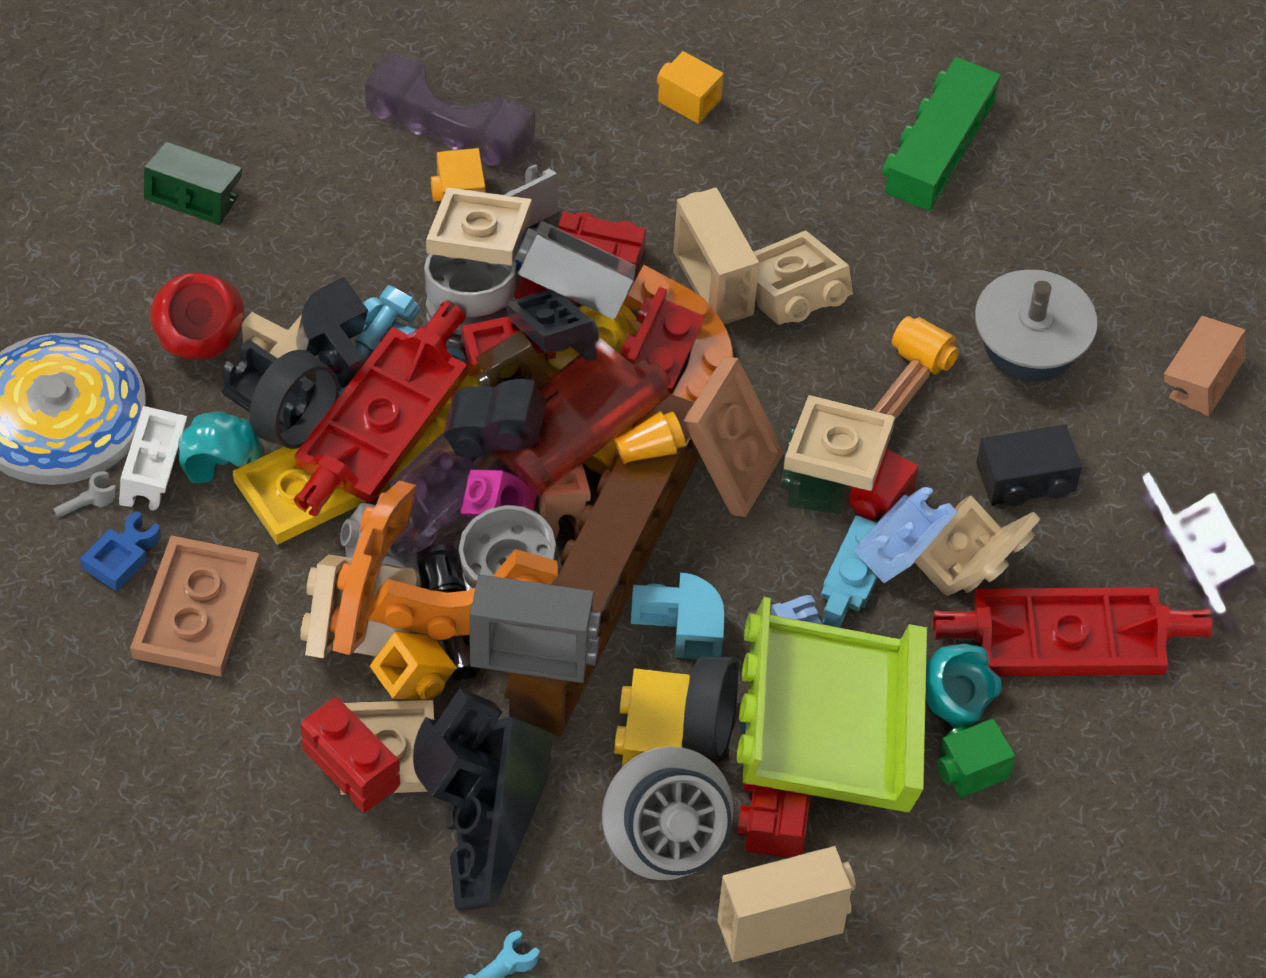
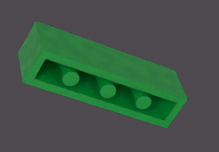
[882,57,1001,211]

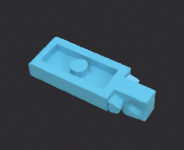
[821,515,879,628]

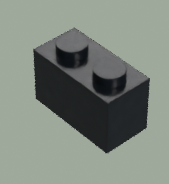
[976,424,1082,506]

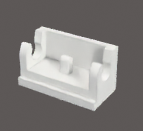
[119,406,187,510]

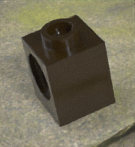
[475,330,552,388]

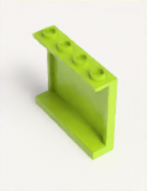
[737,597,927,813]

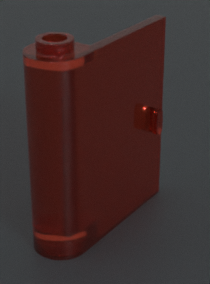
[491,339,671,496]

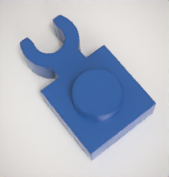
[80,511,161,592]

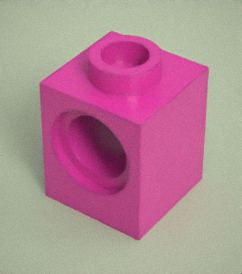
[460,470,538,519]

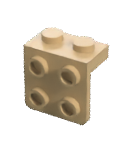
[915,496,1040,596]
[300,554,418,658]

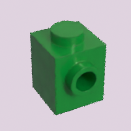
[936,719,1015,798]

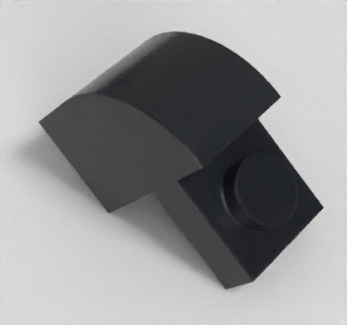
[296,277,368,388]
[413,688,503,810]

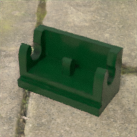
[144,142,242,226]

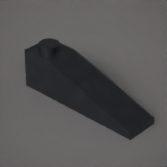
[445,717,553,910]

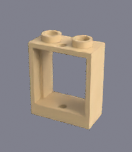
[673,187,759,324]

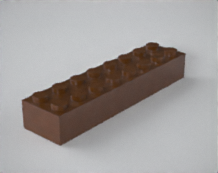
[504,388,700,737]

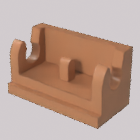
[1164,316,1246,417]
[534,450,590,539]

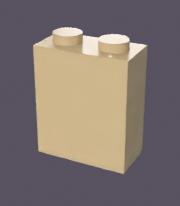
[717,846,856,962]

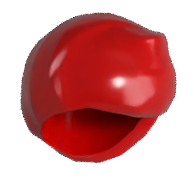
[149,272,244,360]

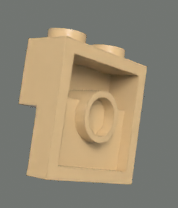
[754,230,853,325]

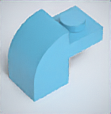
[631,572,724,659]

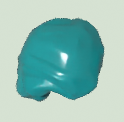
[178,412,264,483]
[925,643,1002,728]

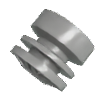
[424,254,517,350]
[458,505,559,626]

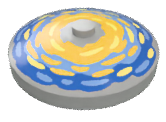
[0,333,147,485]

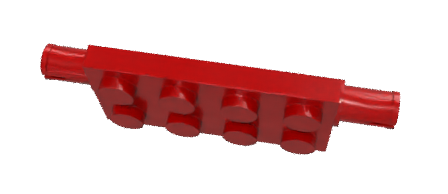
[294,301,468,517]
[932,587,1212,676]

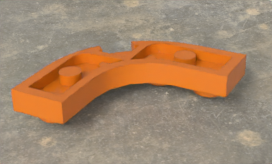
[623,265,733,402]
[330,480,416,655]
[367,549,558,640]

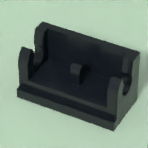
[221,339,315,434]

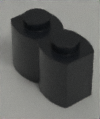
[443,379,547,457]

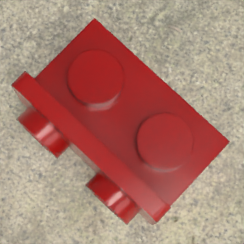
[619,286,705,394]

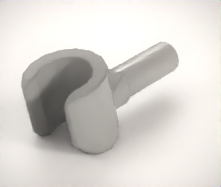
[53,471,116,518]

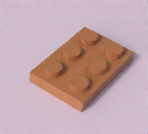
[683,357,784,517]
[130,535,260,677]

